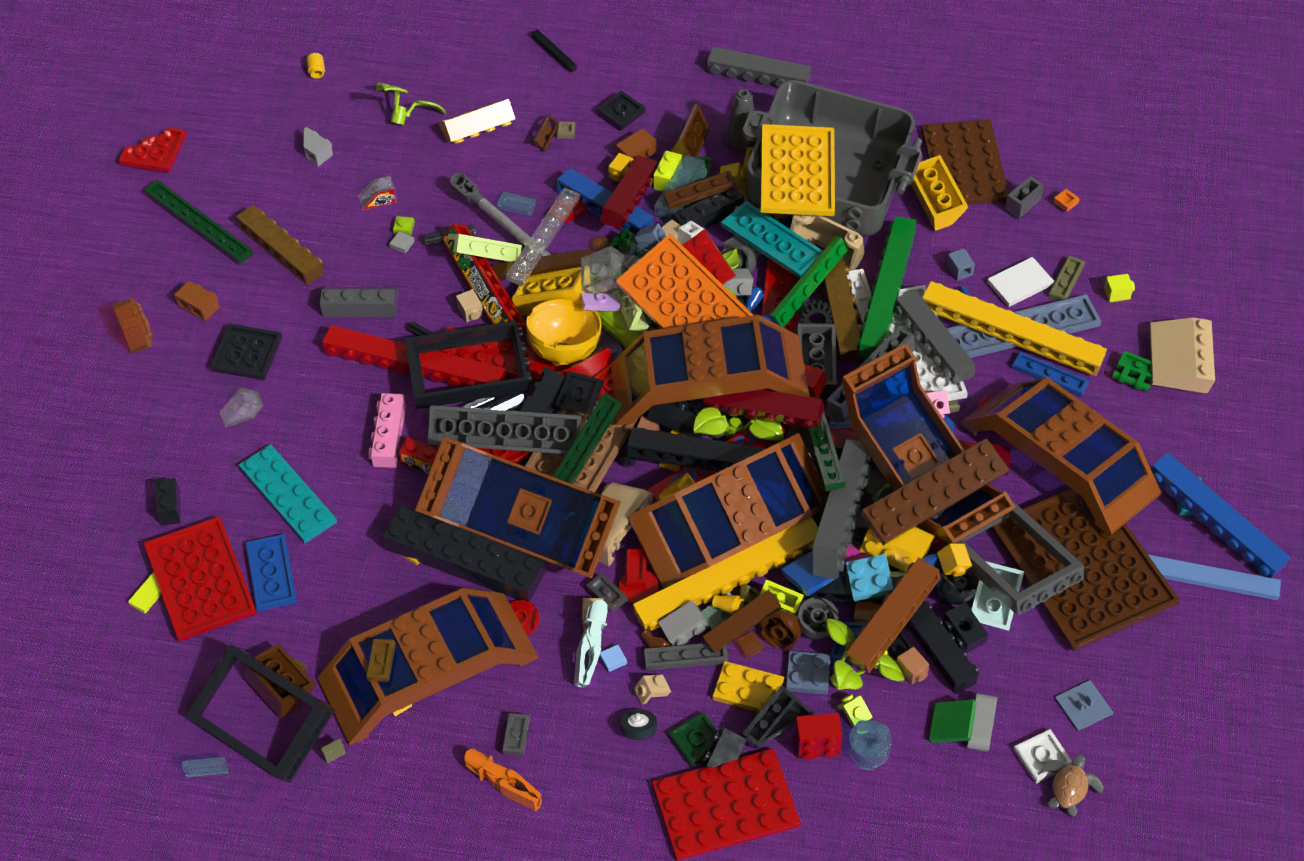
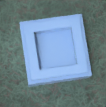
[600,645,627,672]

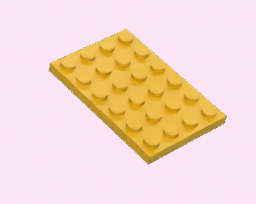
[761,124,835,216]

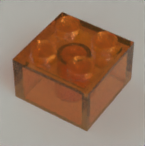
[113,297,154,354]

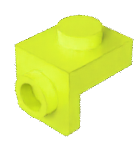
[837,694,873,728]

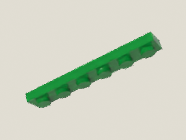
[770,236,848,328]

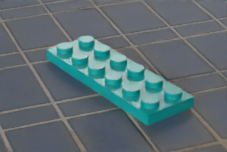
[721,201,823,278]
[239,444,337,543]

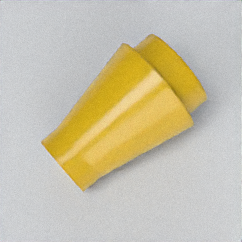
[712,595,744,615]

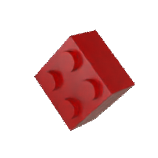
[795,713,843,760]

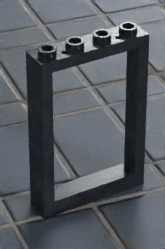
[405,321,532,409]
[186,644,335,783]

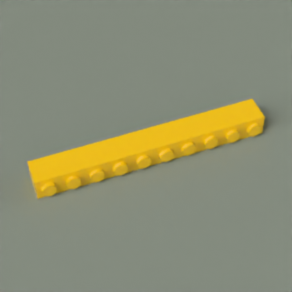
[922,281,1107,376]
[633,517,819,631]

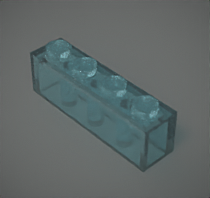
[654,155,707,221]

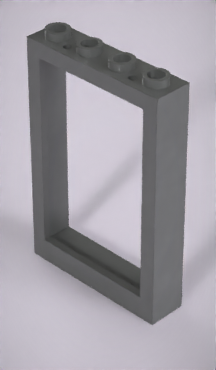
[944,501,1084,616]

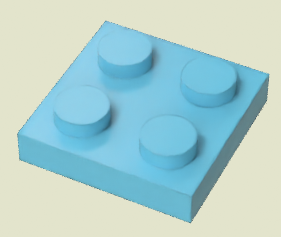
[846,554,894,601]

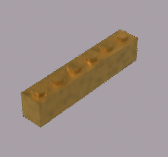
[236,205,324,286]
[823,257,862,362]

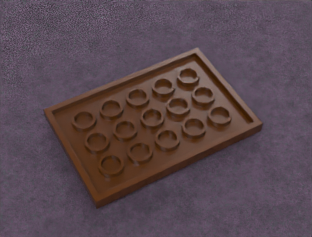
[922,119,1009,205]

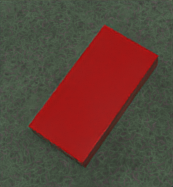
[626,549,647,587]

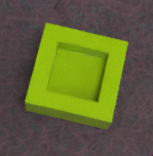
[393,216,415,236]

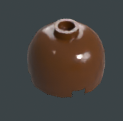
[760,609,802,651]

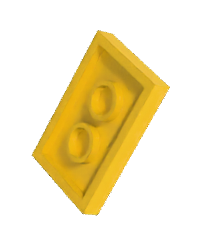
[713,661,784,711]

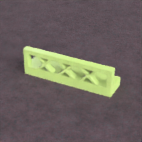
[448,234,522,262]
[610,268,649,332]

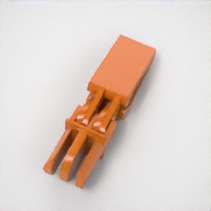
[465,749,542,811]

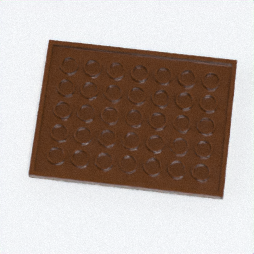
[990,479,1180,652]

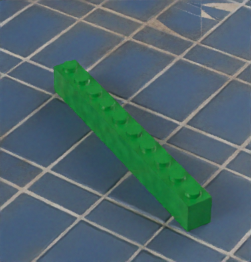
[857,216,917,358]

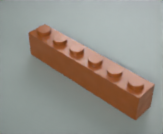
[846,557,941,674]

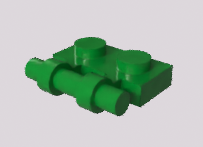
[1112,350,1152,392]

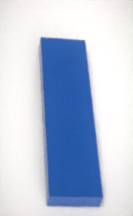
[1011,352,1089,397]

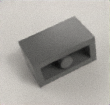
[1005,176,1044,219]

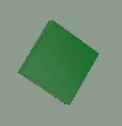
[929,700,977,743]

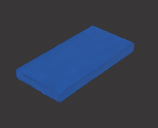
[245,534,297,612]

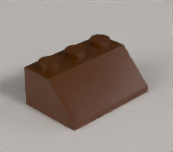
[670,104,710,166]
[244,643,316,718]

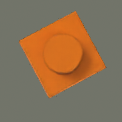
[1053,189,1080,212]

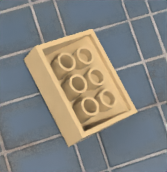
[1149,318,1215,394]

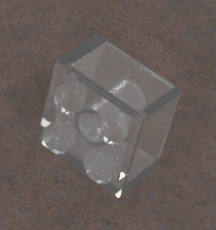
[581,246,625,294]

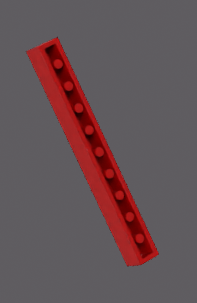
[322,325,507,397]

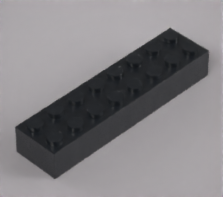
[383,506,545,602]

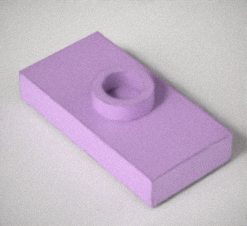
[580,293,621,311]

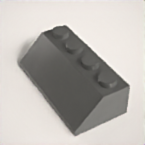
[320,287,399,317]

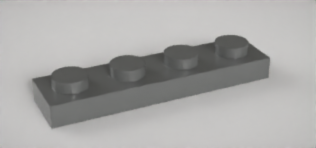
[644,643,728,671]

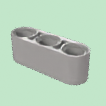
[967,693,998,752]

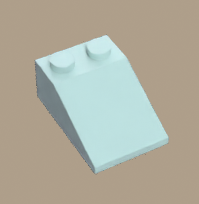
[972,561,1024,631]

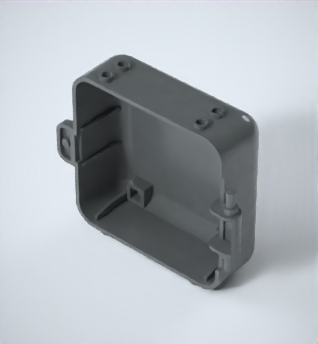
[743,80,922,236]

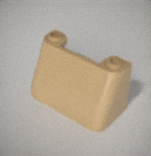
[790,214,865,271]
[568,483,653,567]

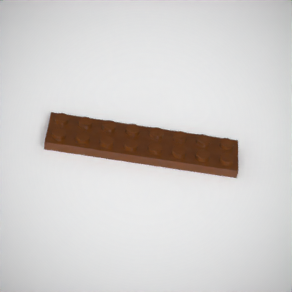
[860,438,1009,546]

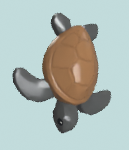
[1042,754,1103,818]

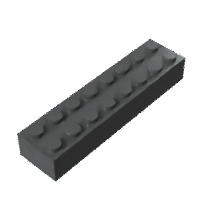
[428,405,586,454]
[813,439,872,579]

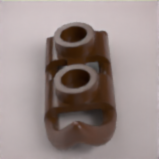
[533,114,558,152]

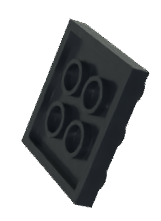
[210,323,283,381]

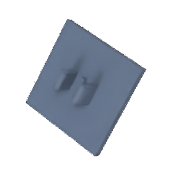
[1055,680,1113,731]

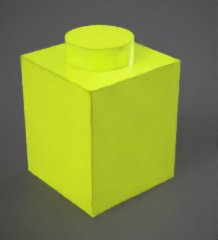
[1104,274,1135,302]

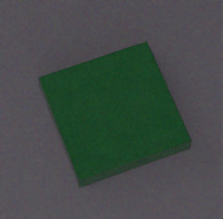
[668,712,717,767]

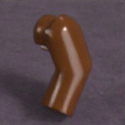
[641,630,670,648]

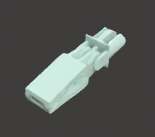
[574,600,607,688]

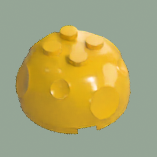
[526,299,602,366]

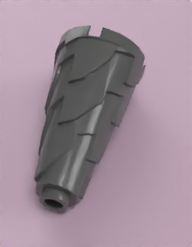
[725,89,756,152]

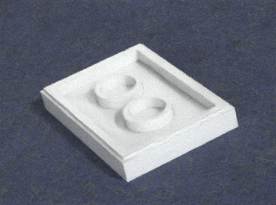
[987,257,1054,307]

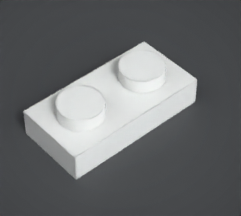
[847,269,871,297]

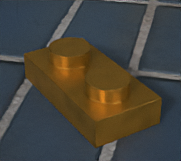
[367,639,396,682]

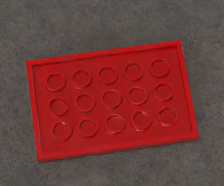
[144,516,257,642]
[652,748,801,861]

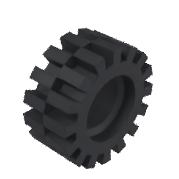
[798,299,833,324]

